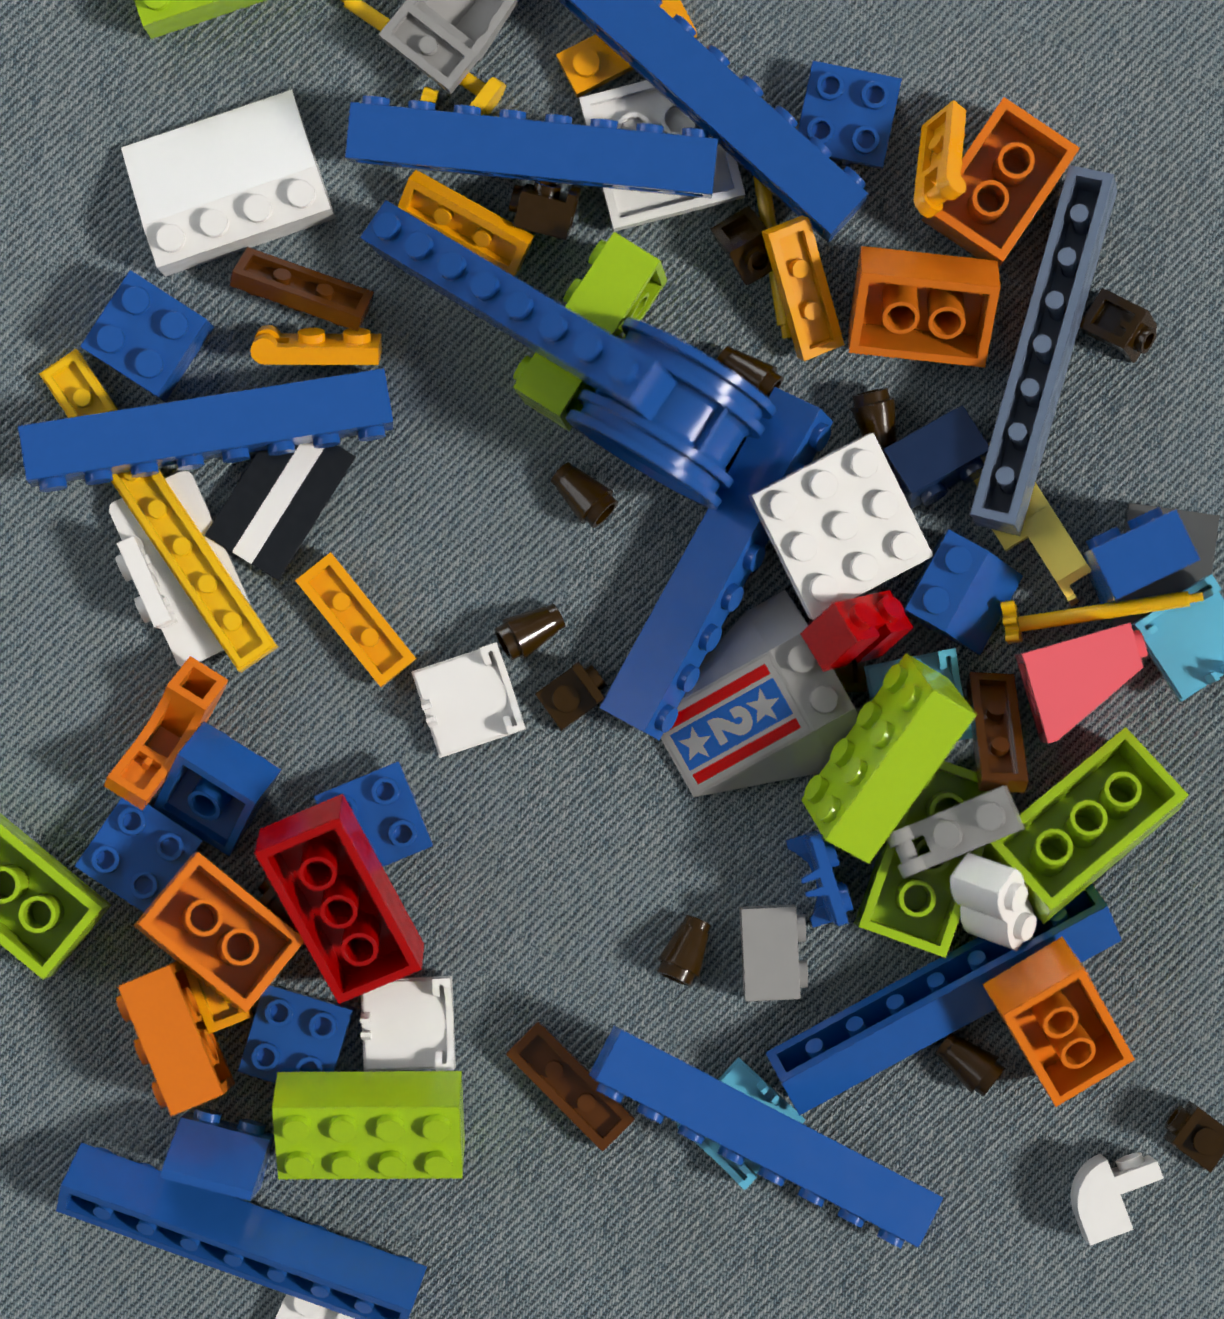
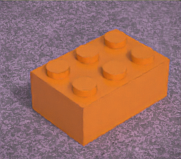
[922,97,1080,267]
[848,246,1001,368]
[133,852,304,1013]
[982,937,1135,1107]
[116,961,235,1116]

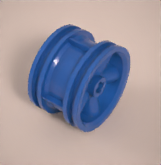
[566,318,777,510]

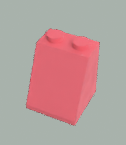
[1015,623,1148,744]

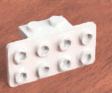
[109,471,251,667]

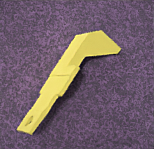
[974,443,1092,607]

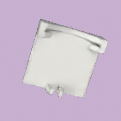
[411,642,526,758]
[360,976,456,1071]

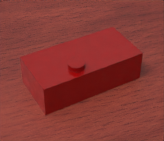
[254,794,424,1004]

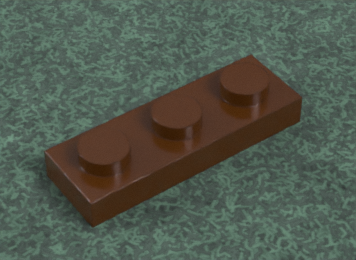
[229,247,375,331]
[966,672,1028,793]
[506,1020,635,1152]

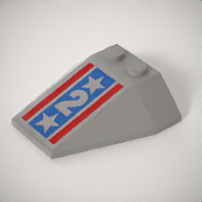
[661,590,858,797]

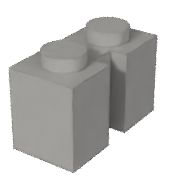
[739,904,808,1002]

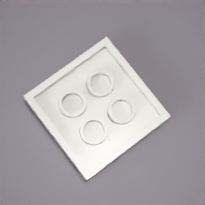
[579,80,745,232]
[748,433,933,619]

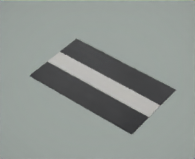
[205,442,356,581]

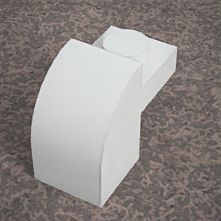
[1071,1152,1164,1246]

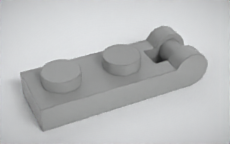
[887,785,1025,879]

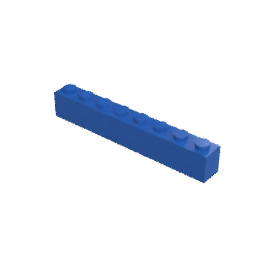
[559,0,868,243]
[345,96,718,199]
[360,200,677,422]
[18,368,393,492]
[599,387,833,741]
[765,884,1122,1116]
[589,1026,943,1248]
[56,1143,427,1319]

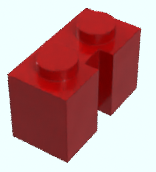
[800,590,914,672]

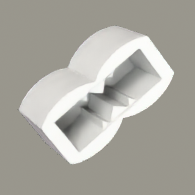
[950,853,1036,951]

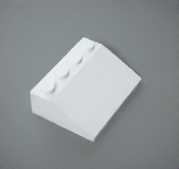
[121,90,336,277]

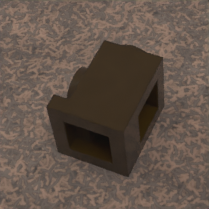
[509,180,581,240]

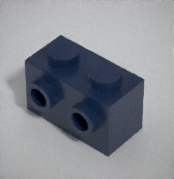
[883,405,989,509]

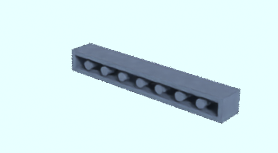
[970,165,1117,536]

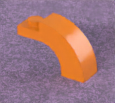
[104,656,229,811]

